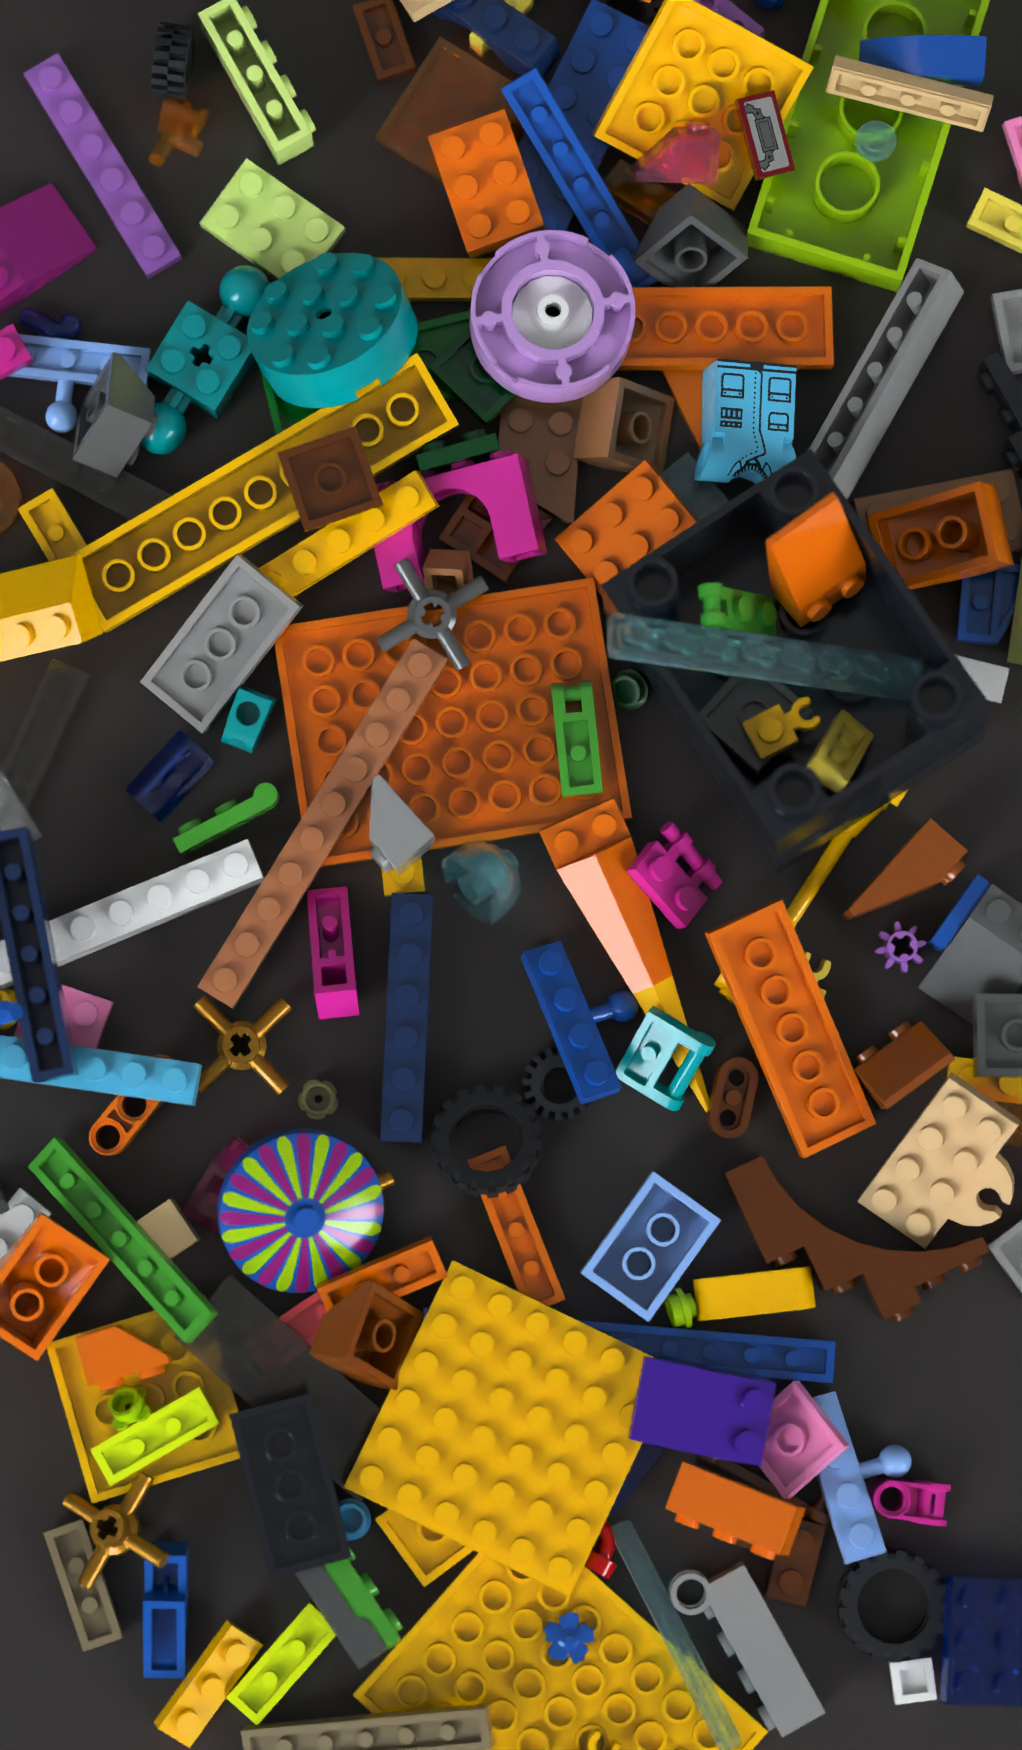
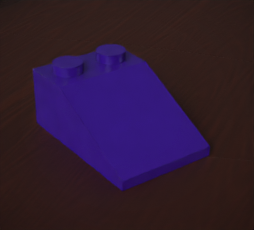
[628,1356,776,1466]

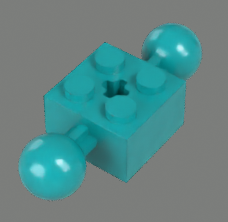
[140,265,270,454]

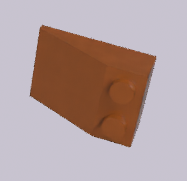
[841,818,968,921]

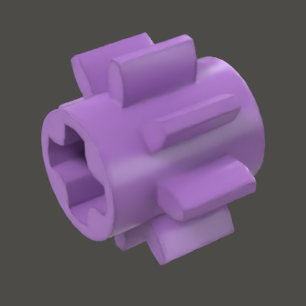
[874,922,927,973]

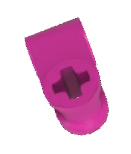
[868,1477,951,1526]

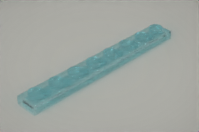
[607,612,924,701]

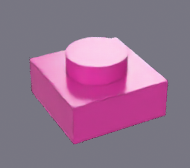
[0,324,34,380]

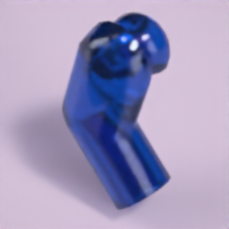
[19,306,82,340]

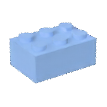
[580,1171,721,1322]

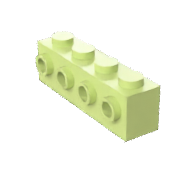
[198,0,316,165]

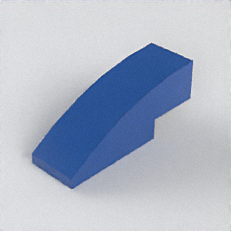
[859,35,987,86]
[143,1541,189,1678]

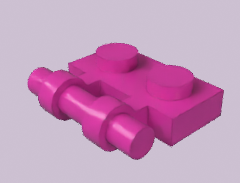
[626,821,723,929]

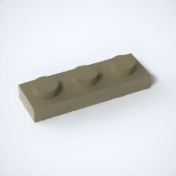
[43,1518,124,1652]

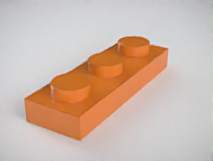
[316,1236,448,1311]

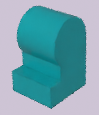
[221,686,278,754]

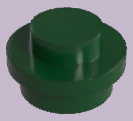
[611,669,650,710]

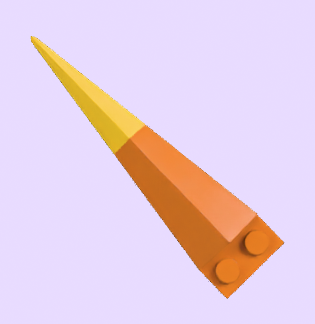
[539,797,709,1113]

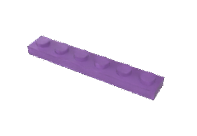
[23,53,182,280]

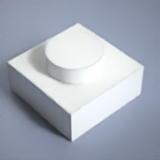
[889,1655,937,1705]

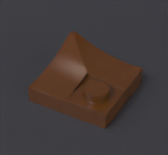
[438,494,554,584]

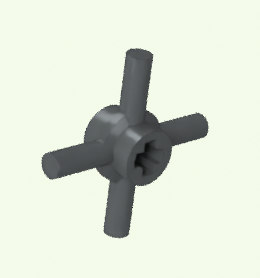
[376,557,489,671]

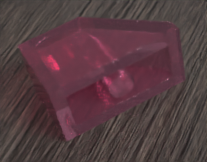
[631,121,721,185]
[181,1135,251,1235]

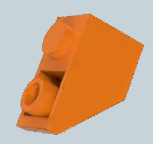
[75,1325,173,1391]

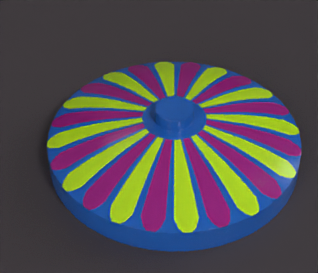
[217,1128,384,1293]

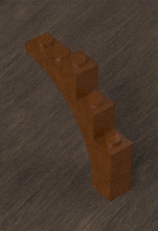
[722,1156,990,1323]

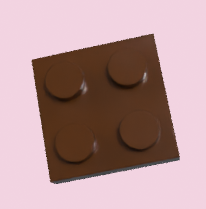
[278,426,383,532]

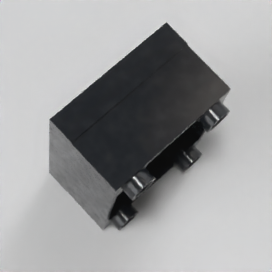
[601,449,989,874]

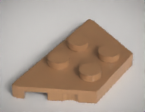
[498,396,583,525]

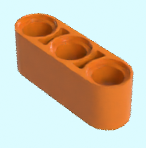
[89,1054,175,1156]

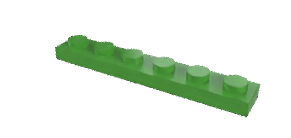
[28,1137,218,1343]

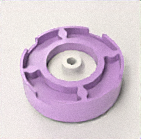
[469,230,636,403]

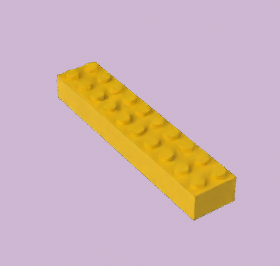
[68,353,459,633]

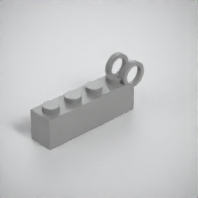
[668,1560,826,1737]

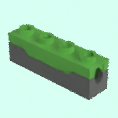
[294,1547,403,1670]

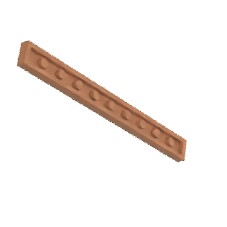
[197,638,448,1009]

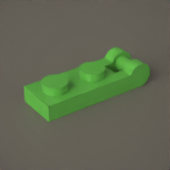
[698,583,777,640]
[550,680,603,797]
[173,782,280,857]

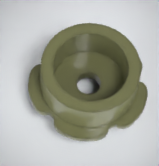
[298,1079,339,1120]

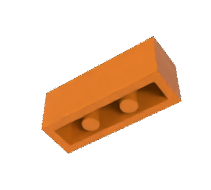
[665,1461,806,1560]

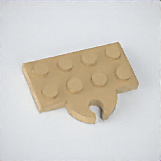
[857,1073,1020,1249]

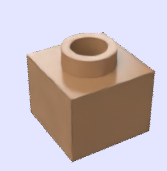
[422,549,474,595]

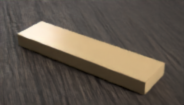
[826,55,994,132]

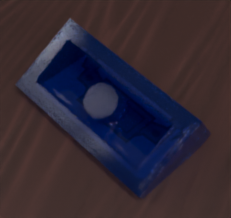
[126,731,216,822]

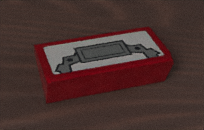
[735,90,795,181]

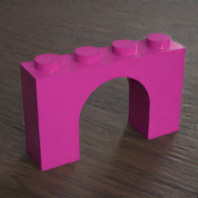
[374,450,548,593]

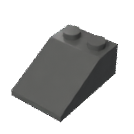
[917,884,1022,1026]

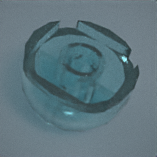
[441,841,521,924]

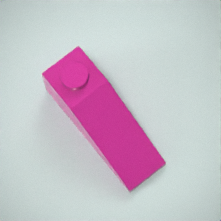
[307,886,360,1020]

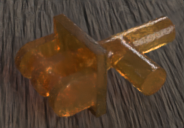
[149,98,209,167]

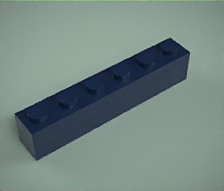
[0,826,79,1083]
[380,893,434,1143]

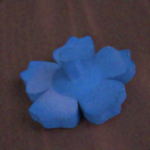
[544,1611,595,1664]

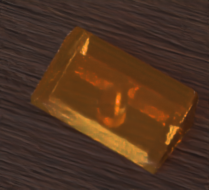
[604,159,676,225]

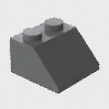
[633,183,749,287]
[73,352,158,478]

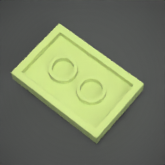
[200,158,345,280]

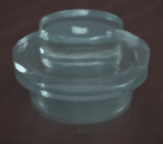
[855,120,897,162]

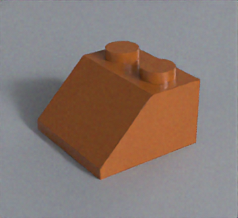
[853,1020,955,1110]
[309,1280,424,1390]

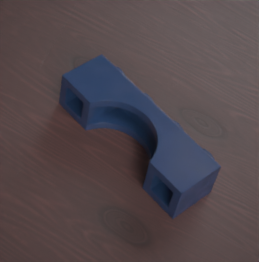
[432,0,561,78]

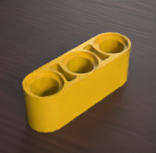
[692,1266,816,1321]

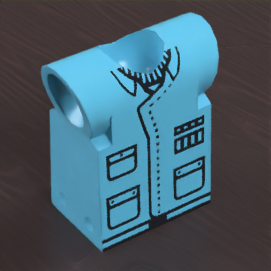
[694,359,796,484]

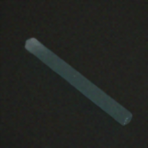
[611,1519,742,1750]

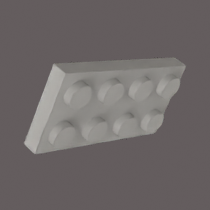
[140,554,304,733]

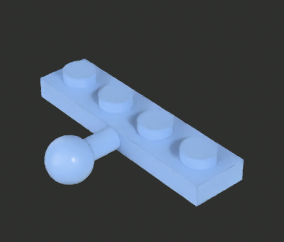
[9,334,152,433]
[813,1391,912,1565]

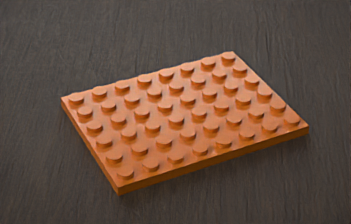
[274,577,632,867]

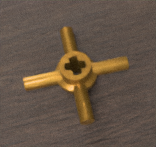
[194,996,292,1096]
[63,1471,169,1589]

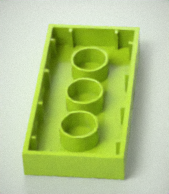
[746,0,990,292]

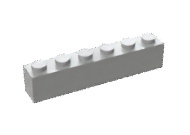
[809,258,964,500]

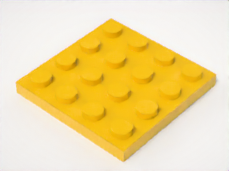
[592,0,814,211]
[47,1295,240,1504]

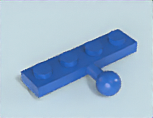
[520,941,639,1104]

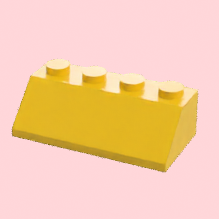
[0,554,103,662]

